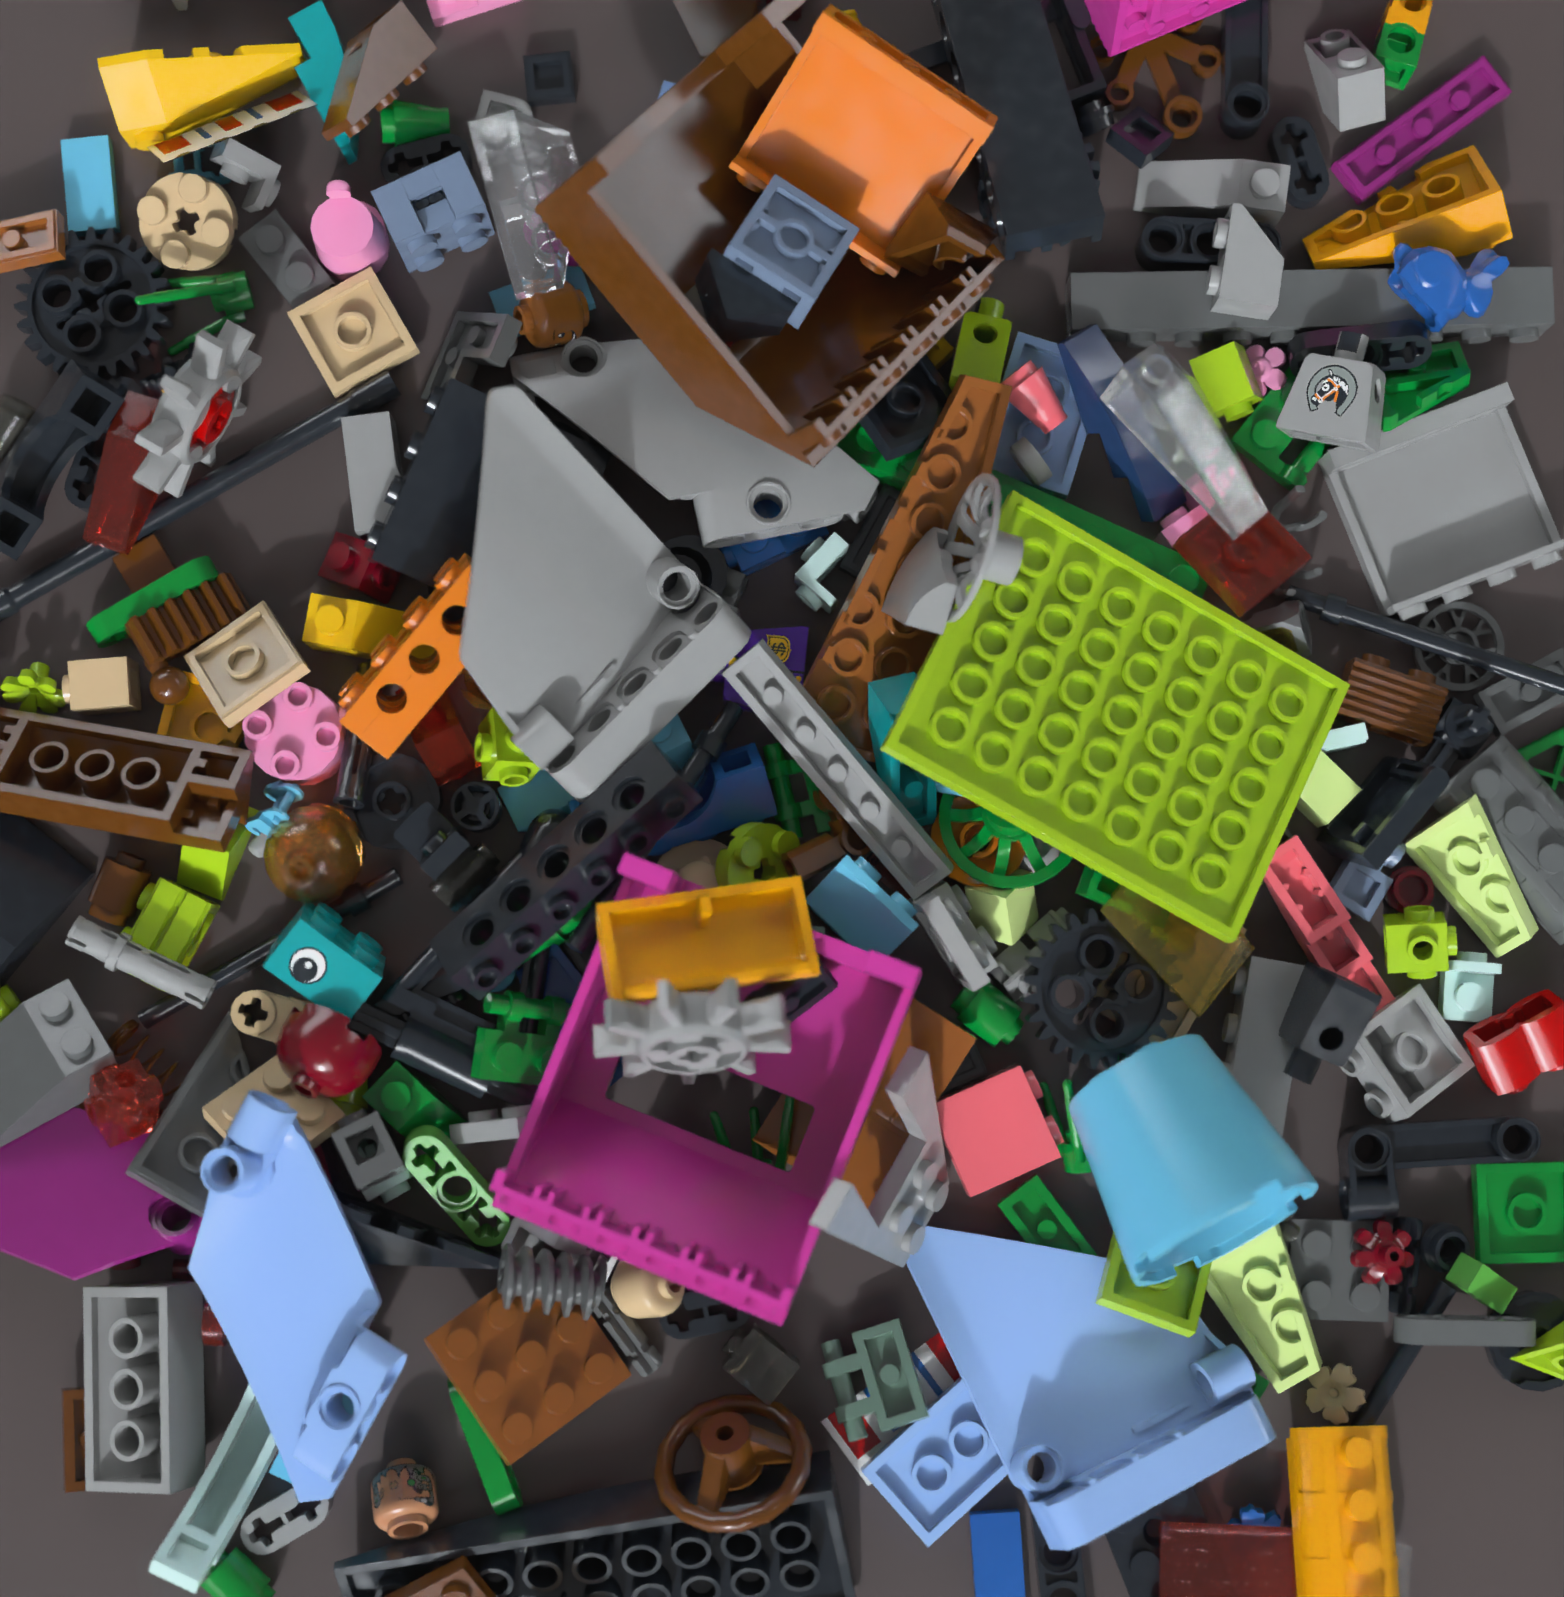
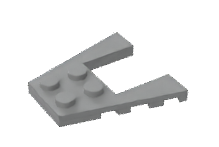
[809,1046,949,1268]

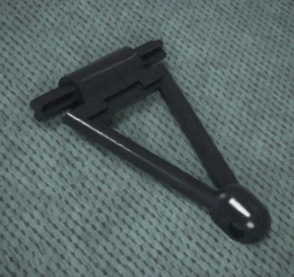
[348,809,569,1106]

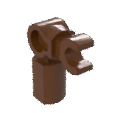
[781,789,871,882]

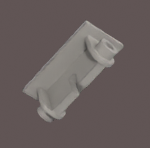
[989,907,1068,1002]

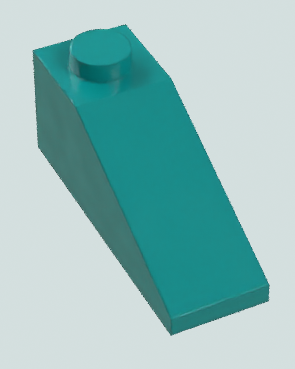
[868,672,937,826]

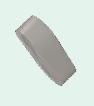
[240,1486,333,1555]

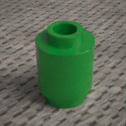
[949,982,1025,1047]
[200,1546,276,1597]

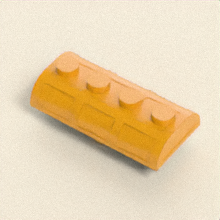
[596,876,821,1003]
[1286,1425,1400,1597]

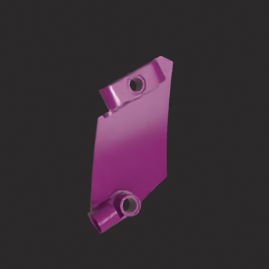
[0,1107,202,1281]

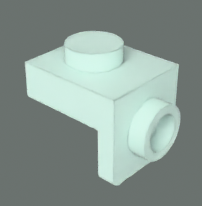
[794,532,849,614]

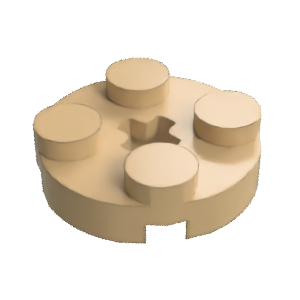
[137,172,238,271]

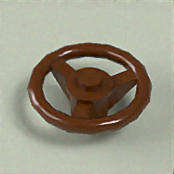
[654,1394,812,1532]

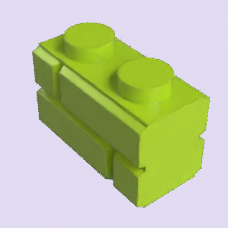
[120,877,220,992]

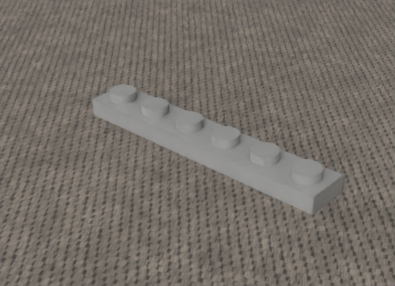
[722,639,954,900]

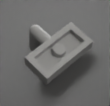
[449,1105,532,1145]

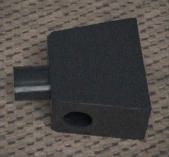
[1279,960,1382,1085]

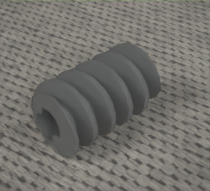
[497,1243,608,1321]

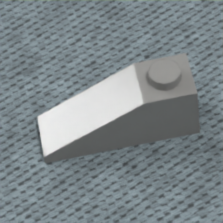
[1133,159,1291,228]

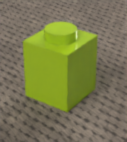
[1189,341,1264,422]

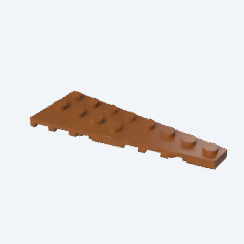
[777,374,1013,763]

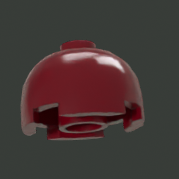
[277,1003,381,1099]

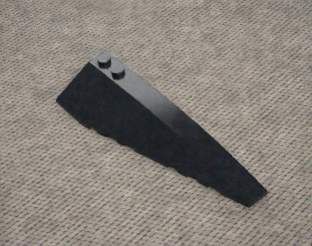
[333,1450,857,1597]

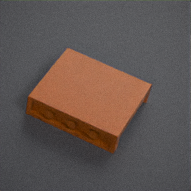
[729,3,999,278]

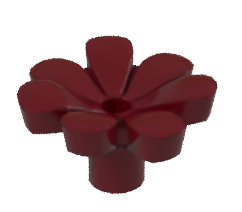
[1350,1219,1414,1285]

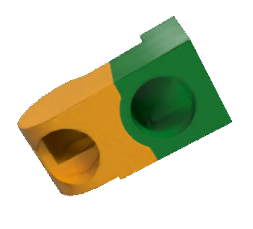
[1371,0,1433,90]

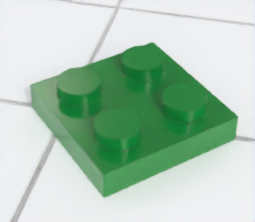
[1471,1161,1564,1264]

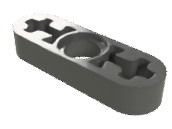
[1393,1314,1536,1347]

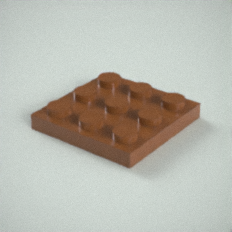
[423,1258,632,1466]

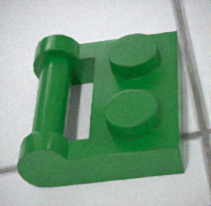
[1228,366,1331,491]

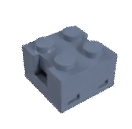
[371,151,495,273]
[723,174,860,329]

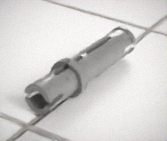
[65,916,217,1010]

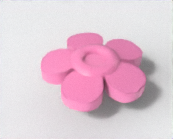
[1246,344,1287,397]

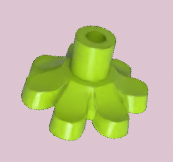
[0,662,66,714]

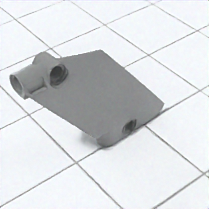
[509,337,879,549]

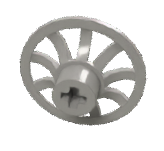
[943,473,1024,623]

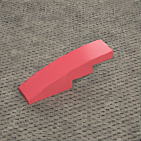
[1263,835,1395,1013]

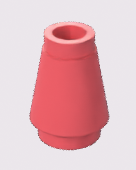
[1001,360,1068,434]

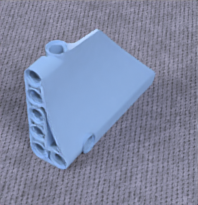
[906,1226,1277,1550]

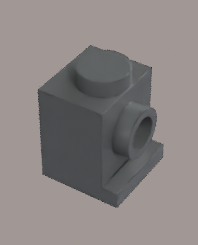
[331,1109,407,1192]

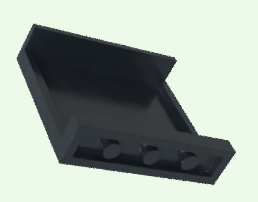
[364,378,612,588]

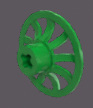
[939,793,1073,889]

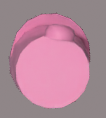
[310,180,390,281]

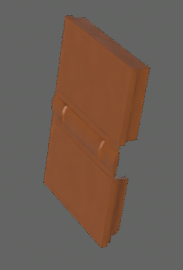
[753,998,977,1209]

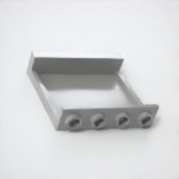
[1318,382,1564,621]

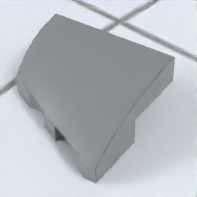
[881,527,958,635]

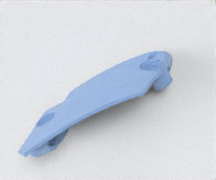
[188,1090,407,1502]

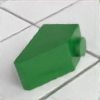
[362,1060,469,1159]

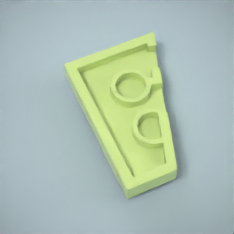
[1405,794,1539,958]
[1206,1224,1322,1394]

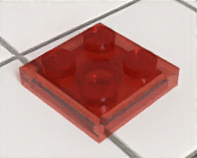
[1173,487,1312,618]

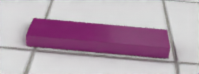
[1330,54,1512,206]

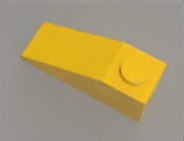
[302,593,435,659]

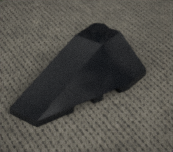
[332,1187,502,1269]

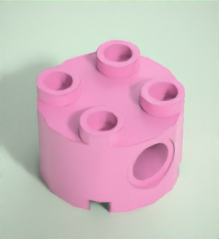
[242,682,347,785]

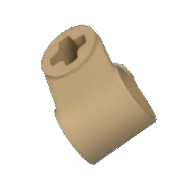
[230,989,314,1045]

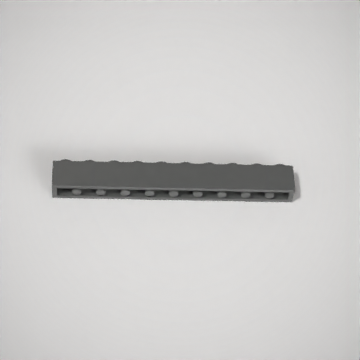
[1065,266,1555,348]

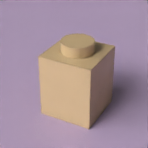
[62,656,142,715]

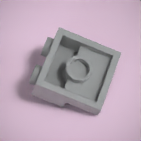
[907,880,998,992]
[1340,983,1475,1124]

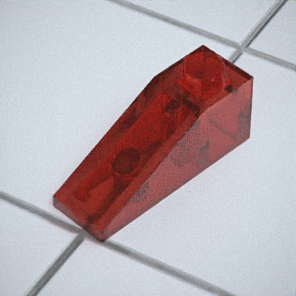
[83,390,159,555]

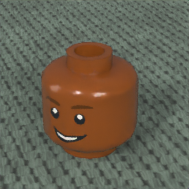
[513,280,589,348]

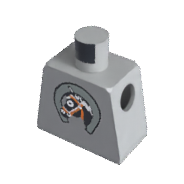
[1276,331,1386,453]

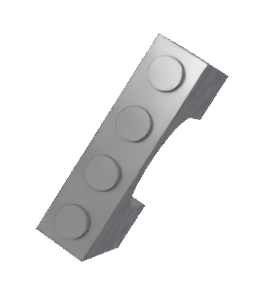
[341,393,539,540]

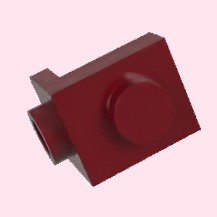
[317,531,401,604]

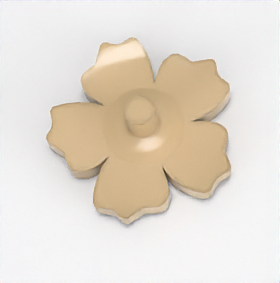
[1306,1363,1366,1425]

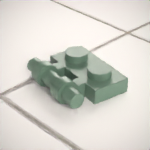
[821,1318,930,1442]

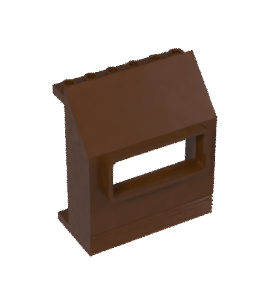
[534,0,1005,467]

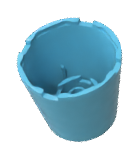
[1069,1034,1318,1286]

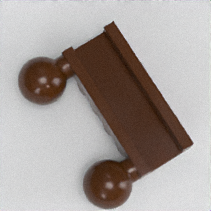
[125,572,251,705]

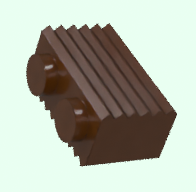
[1335,653,1448,748]

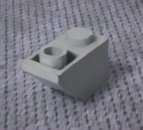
[1304,29,1386,132]
[1205,203,1284,320]

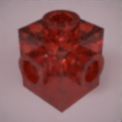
[84,1058,164,1148]

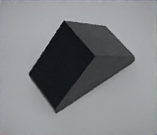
[695,248,798,342]

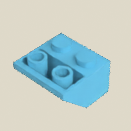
[806,855,919,956]

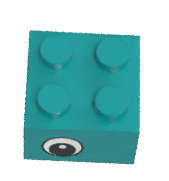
[263,900,386,1019]

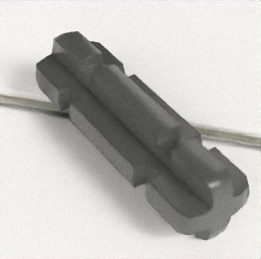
[593,1286,663,1377]

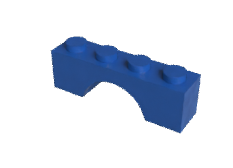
[568,742,778,856]

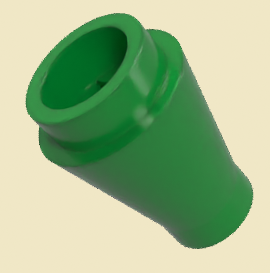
[380,99,450,147]

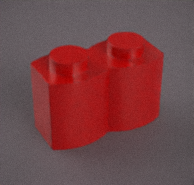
[1463,989,1564,1096]

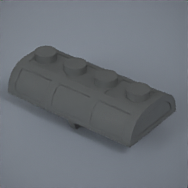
[1432,734,1564,945]

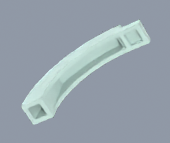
[149,1384,278,1593]

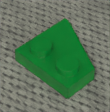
[1381,341,1471,432]

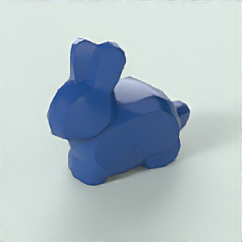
[1387,242,1510,332]

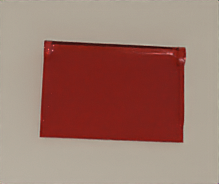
[1159,1521,1297,1597]

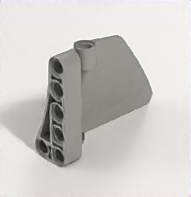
[459,385,751,803]

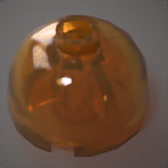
[263,803,366,904]

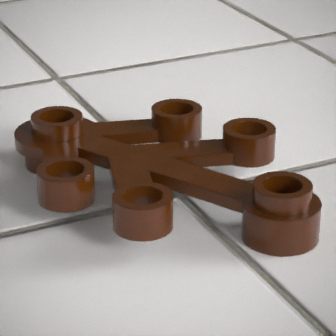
[1090,18,1222,139]

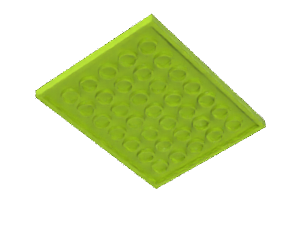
[880,490,1350,944]

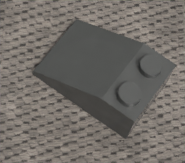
[0,979,124,1147]

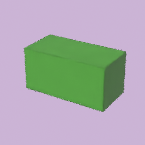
[1445,1252,1518,1315]

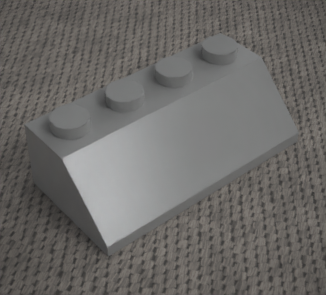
[83,1281,206,1494]

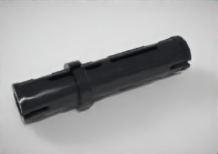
[333,663,384,809]

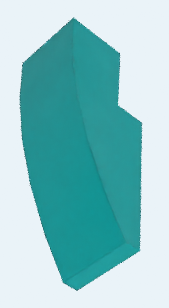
[288,0,359,165]

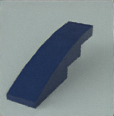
[1057,324,1187,522]

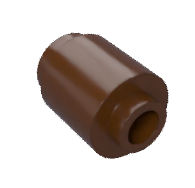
[88,850,152,927]

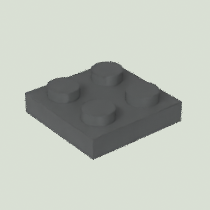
[1287,1217,1390,1322]

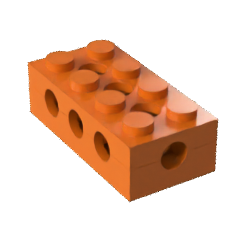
[338,553,472,760]

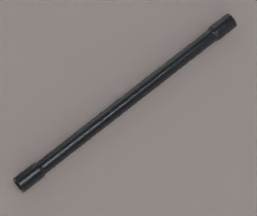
[0,370,401,622]

